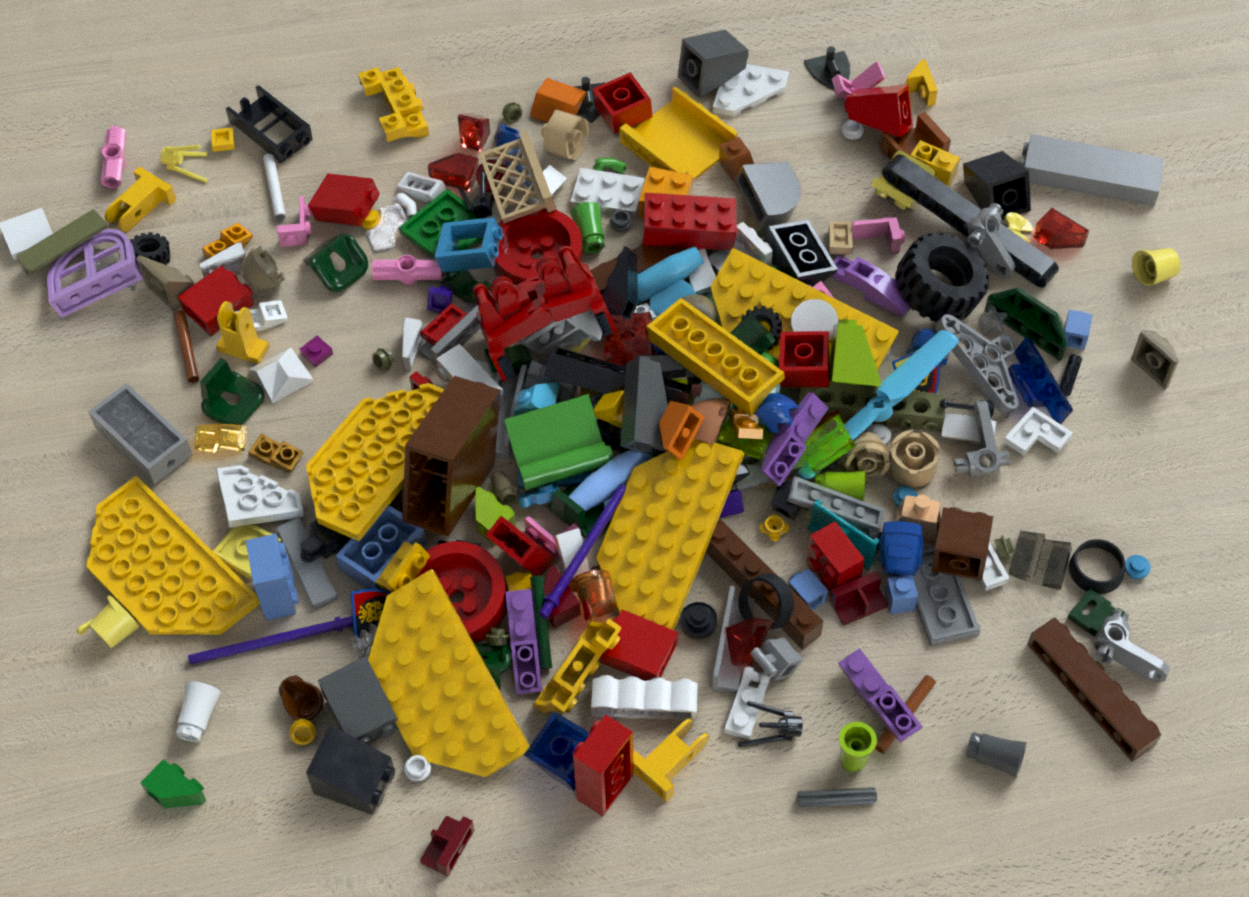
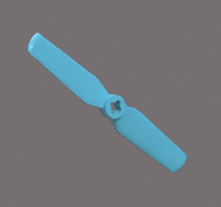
[797,330,959,480]

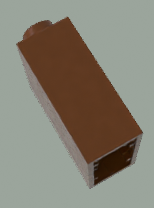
[402,376,501,537]

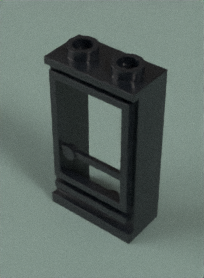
[225,85,313,164]

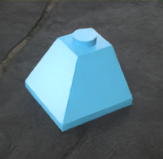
[514,382,560,416]

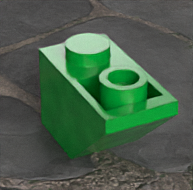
[140,759,206,808]

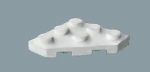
[713,64,789,117]
[217,465,304,528]

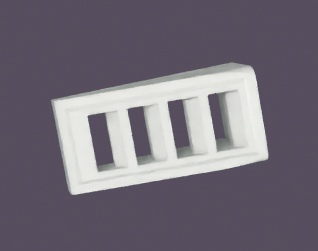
[396,172,446,204]
[200,242,246,277]
[402,318,423,371]

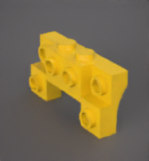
[358,67,429,142]
[532,618,622,717]

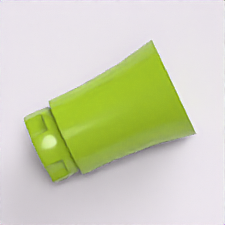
[815,470,866,501]
[839,722,877,773]

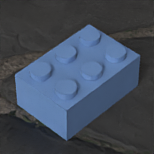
[336,505,426,589]
[246,534,299,621]

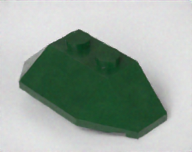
[984,287,1067,361]

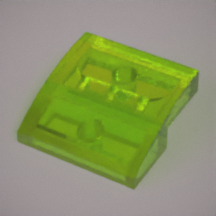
[803,414,857,474]
[716,418,775,460]

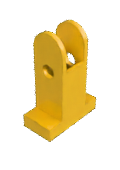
[105,166,176,232]
[216,301,270,364]
[633,718,710,802]

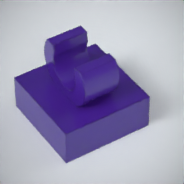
[427,285,453,313]

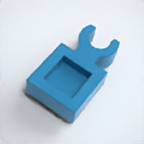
[518,483,560,508]

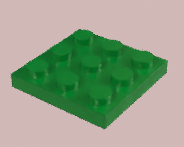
[399,189,484,260]

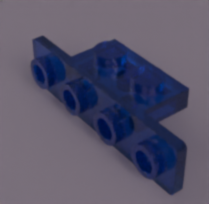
[1008,338,1073,424]

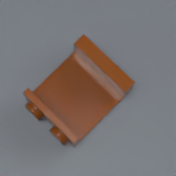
[880,112,951,160]

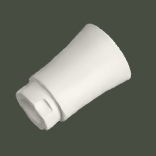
[176,681,221,742]

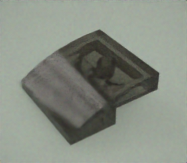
[1009,531,1072,590]

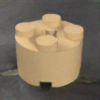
[541,110,589,160]
[888,430,940,489]

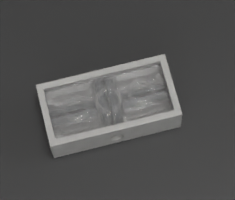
[88,383,193,485]

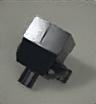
[771,476,809,521]

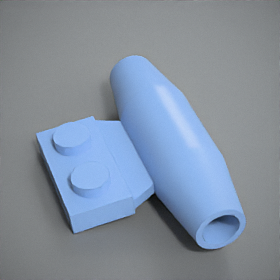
[568,449,653,522]

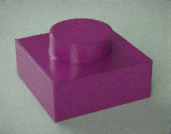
[299,335,333,368]

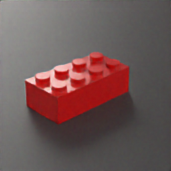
[642,193,737,251]
[572,714,634,817]

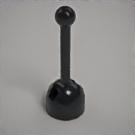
[939,399,994,417]

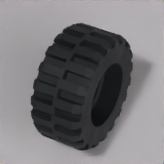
[895,232,989,322]

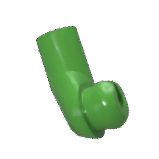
[593,158,627,174]

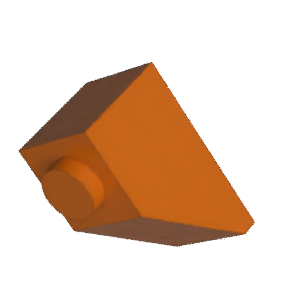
[659,401,705,460]

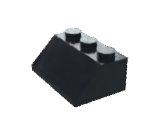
[763,219,838,287]

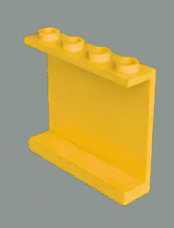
[620,86,738,181]

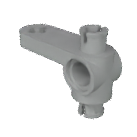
[967,203,1015,278]
[953,400,1011,477]
[1093,609,1169,683]

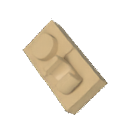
[829,221,853,258]

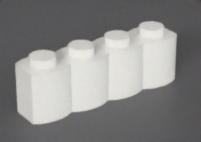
[591,675,698,721]

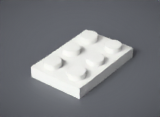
[570,168,645,218]

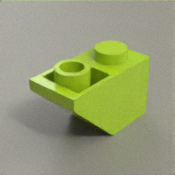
[475,486,516,546]

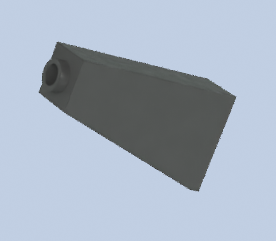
[620,356,668,457]

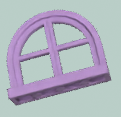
[47,229,144,318]

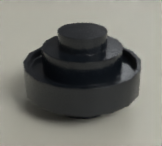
[680,602,717,639]

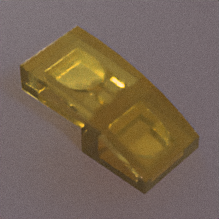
[194,424,247,452]

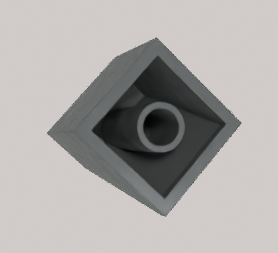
[678,30,749,97]
[318,656,398,746]

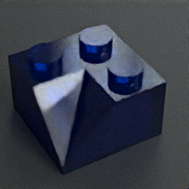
[524,711,589,791]

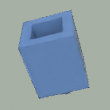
[1064,309,1093,350]
[788,568,828,610]
[884,574,918,614]

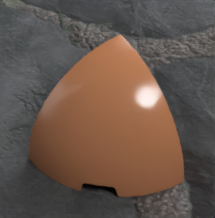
[691,398,732,445]

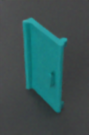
[807,499,880,570]

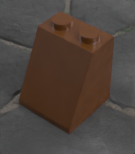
[932,507,994,581]

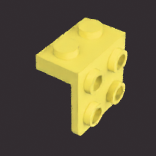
[871,150,935,210]

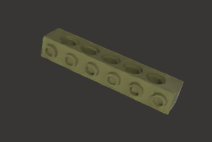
[799,382,946,432]

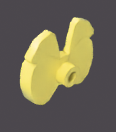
[1004,212,1033,243]

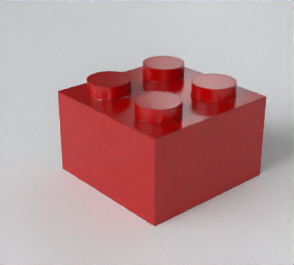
[592,72,653,134]
[779,331,830,388]
[806,522,865,592]

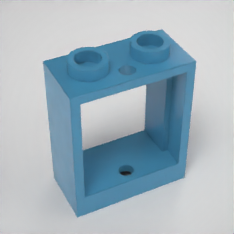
[434,217,503,272]

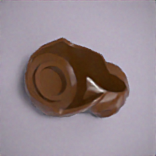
[279,675,324,721]

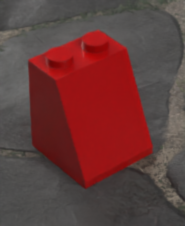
[844,84,913,137]

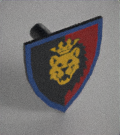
[350,588,391,641]

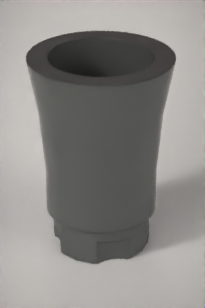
[966,732,1027,778]

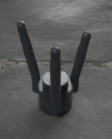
[458,172,495,219]
[738,701,803,747]

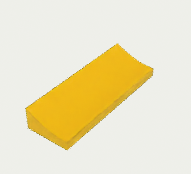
[647,298,785,417]

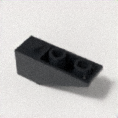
[602,246,638,324]

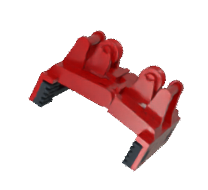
[473,246,617,382]

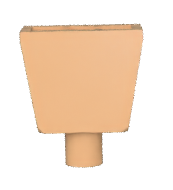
[894,495,942,544]

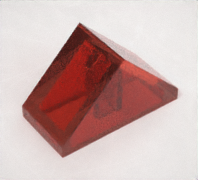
[725,618,773,667]

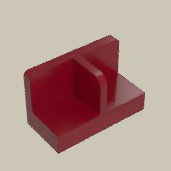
[829,571,888,625]
[420,816,475,877]

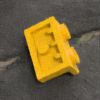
[376,541,430,593]

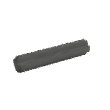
[797,787,877,807]

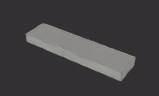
[786,476,885,532]
[277,517,338,609]

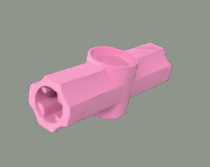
[101,126,126,189]
[372,255,443,285]

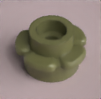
[502,102,523,123]
[372,348,394,370]
[995,535,1014,559]
[485,627,510,646]

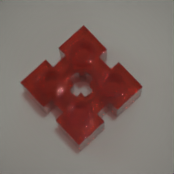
[604,312,656,366]

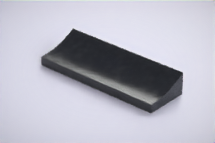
[544,346,692,404]

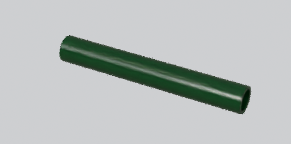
[530,576,553,670]

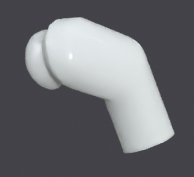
[392,193,417,220]

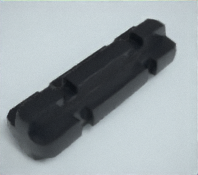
[1058,354,1082,396]

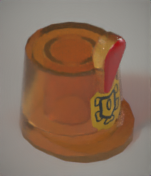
[569,570,617,622]

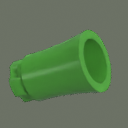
[570,202,605,254]

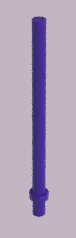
[539,484,626,619]
[188,616,353,665]

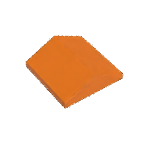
[530,78,586,123]

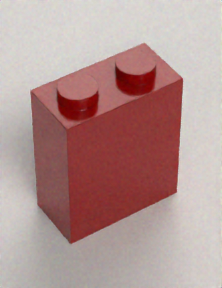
[308,173,380,227]
[178,265,254,336]
[485,516,556,576]
[600,609,678,681]

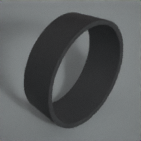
[1069,539,1125,594]
[738,573,794,630]

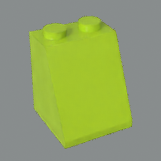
[829,319,881,387]

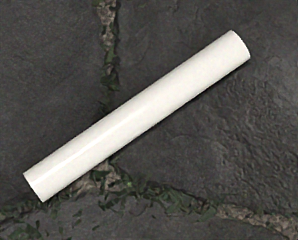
[263,154,286,221]

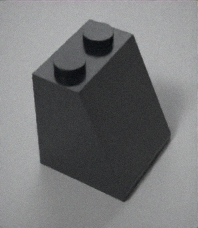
[963,151,1031,220]
[306,726,395,814]

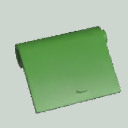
[504,394,614,490]

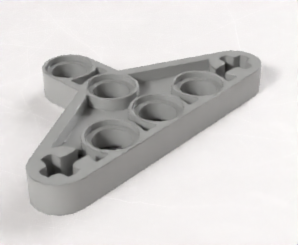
[935,314,1019,414]

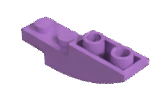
[831,255,911,317]
[761,392,829,486]
[506,589,542,695]
[838,648,923,743]

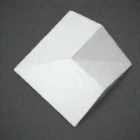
[250,347,314,404]

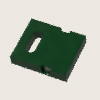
[484,344,533,373]
[1067,588,1129,637]

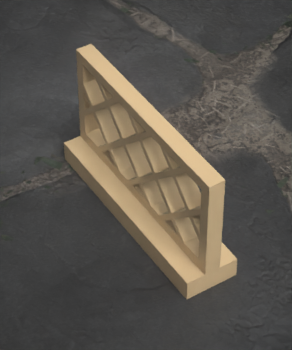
[479,131,557,223]

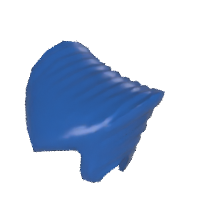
[755,393,798,433]

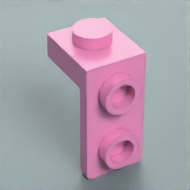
[831,62,885,100]
[277,196,311,247]
[851,217,905,254]
[524,516,581,561]

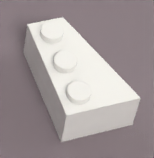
[520,310,602,355]

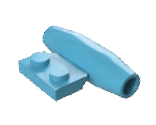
[637,247,704,317]

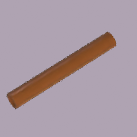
[173,310,199,383]
[875,675,936,754]

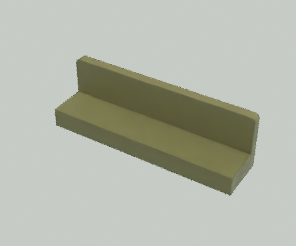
[16,209,108,276]

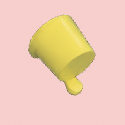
[1132,248,1181,286]
[76,595,140,649]

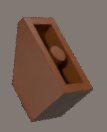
[719,137,754,189]

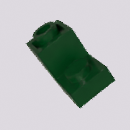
[440,270,490,303]

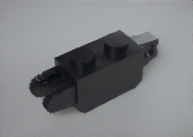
[300,519,352,563]

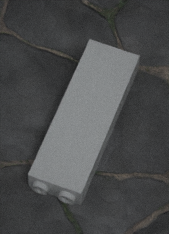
[1020,134,1164,206]

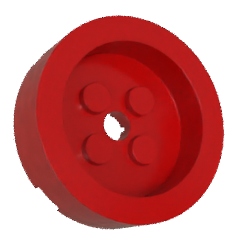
[493,208,583,285]
[415,541,508,644]

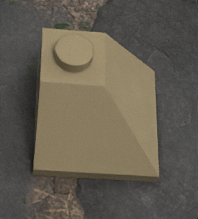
[136,256,195,312]
[1131,329,1179,389]

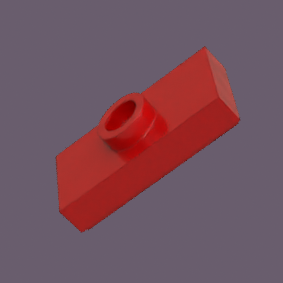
[420,303,467,346]

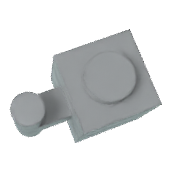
[750,637,803,681]

